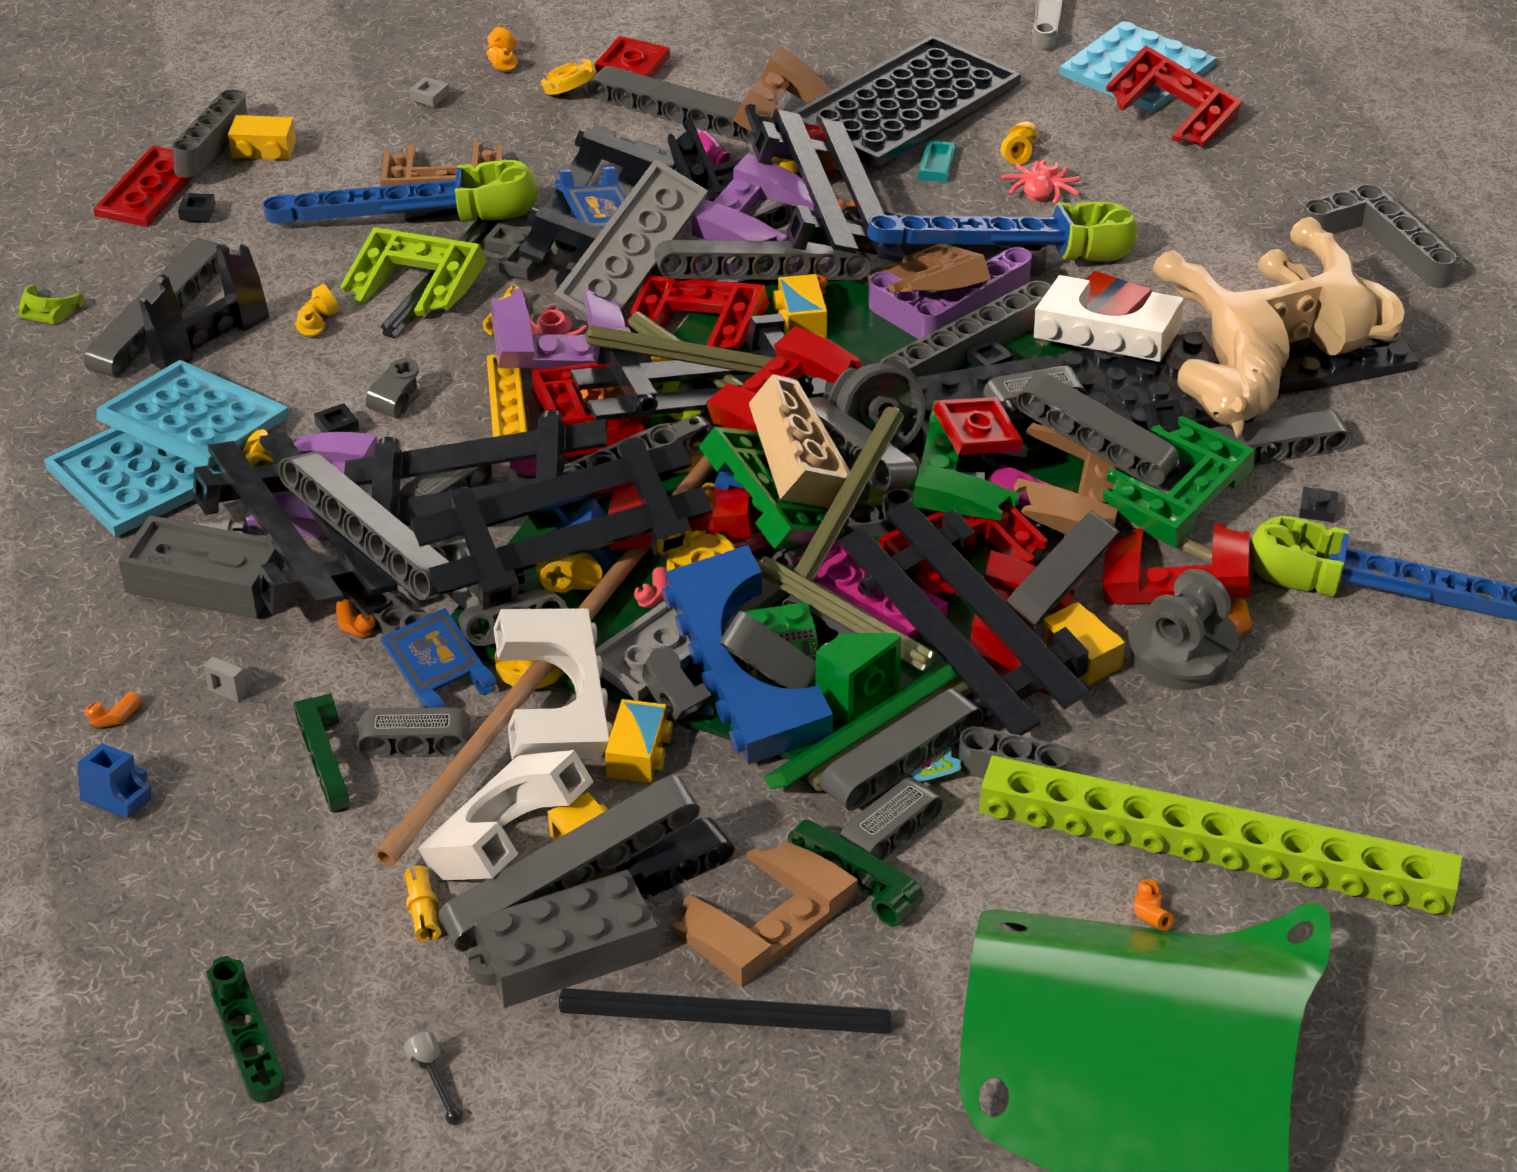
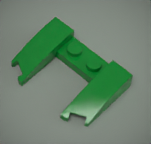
[913,400,1028,521]
[1103,416,1255,548]
[699,427,845,549]

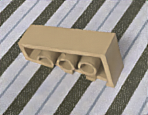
[749,374,850,509]

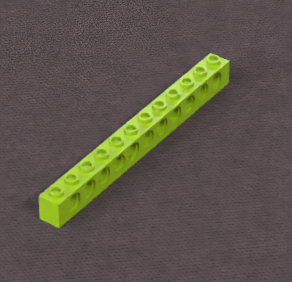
[979,755,1462,916]

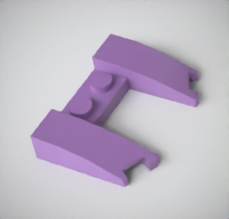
[692,154,815,241]
[490,288,625,368]
[245,432,377,540]

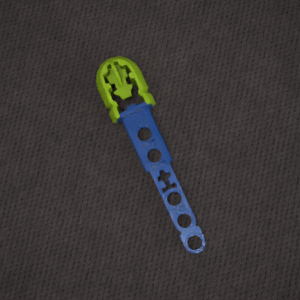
[262,160,538,223]
[867,202,1138,261]
[1250,516,1517,621]

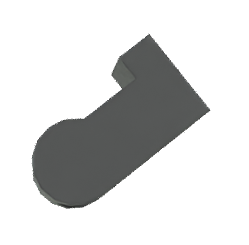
[641,647,711,725]

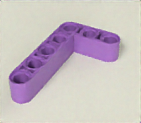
[869,247,1032,340]

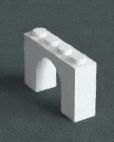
[1034,275,1184,362]
[494,609,612,760]
[416,750,594,880]

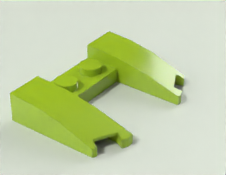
[340,227,487,316]

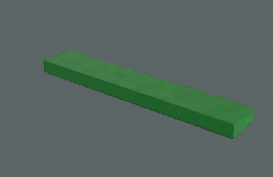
[763,664,956,789]

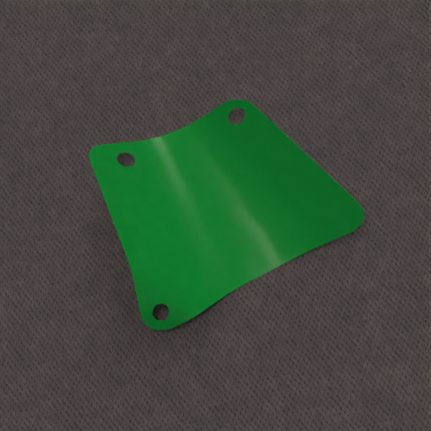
[959,903,1331,1172]

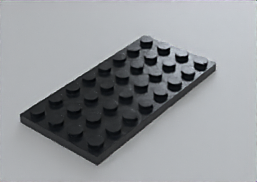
[792,35,1021,168]

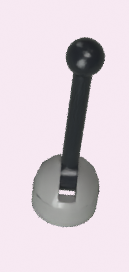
[403,1032,462,1125]

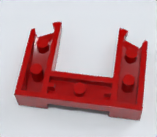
[1105,45,1242,147]
[625,276,769,349]
[706,326,862,431]
[532,363,650,458]
[608,472,753,550]
[879,503,1047,596]
[1102,523,1251,604]
[968,550,1075,694]

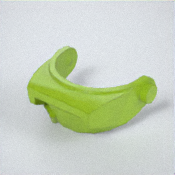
[19,284,84,324]

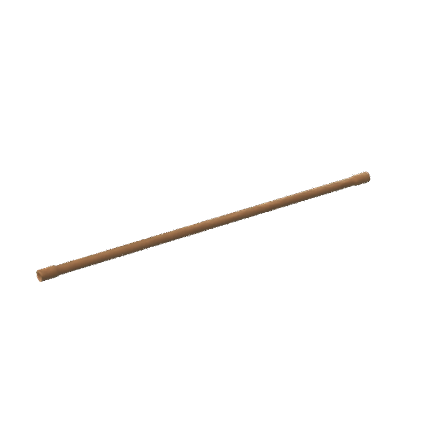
[374,427,726,867]

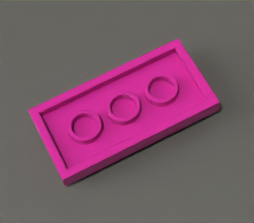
[814,539,948,640]

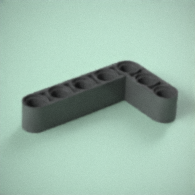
[1303,184,1457,288]

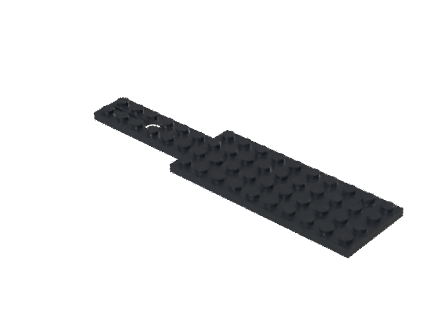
[916,331,1419,472]

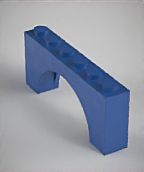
[662,545,833,765]

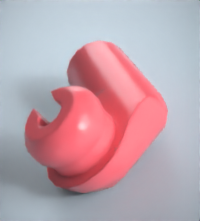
[634,567,667,609]

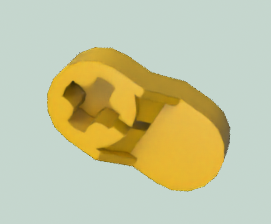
[536,553,602,593]

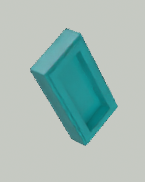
[917,140,956,183]

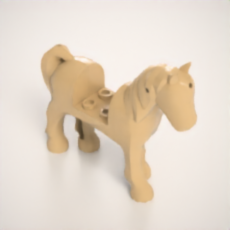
[1153,217,1405,438]

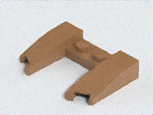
[732,45,831,132]
[380,142,503,186]
[867,244,991,292]
[1014,423,1121,535]
[671,841,858,987]

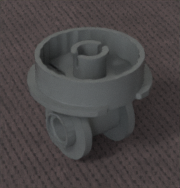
[823,357,926,450]
[1128,569,1239,690]

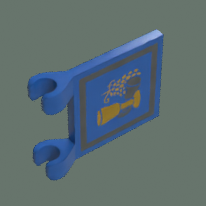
[555,166,626,229]
[381,608,496,708]

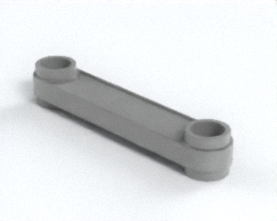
[1032,0,1064,51]

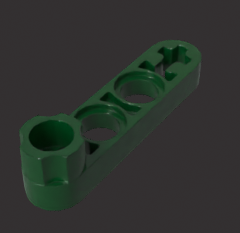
[293,693,349,812]
[788,820,924,927]
[207,956,285,1103]

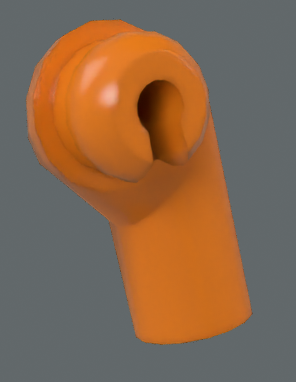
[335,599,376,638]
[1227,599,1252,636]

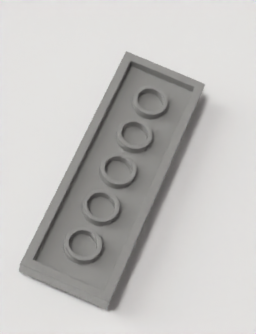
[553,159,708,320]
[595,557,789,701]

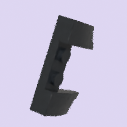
[667,104,802,207]
[139,244,269,370]

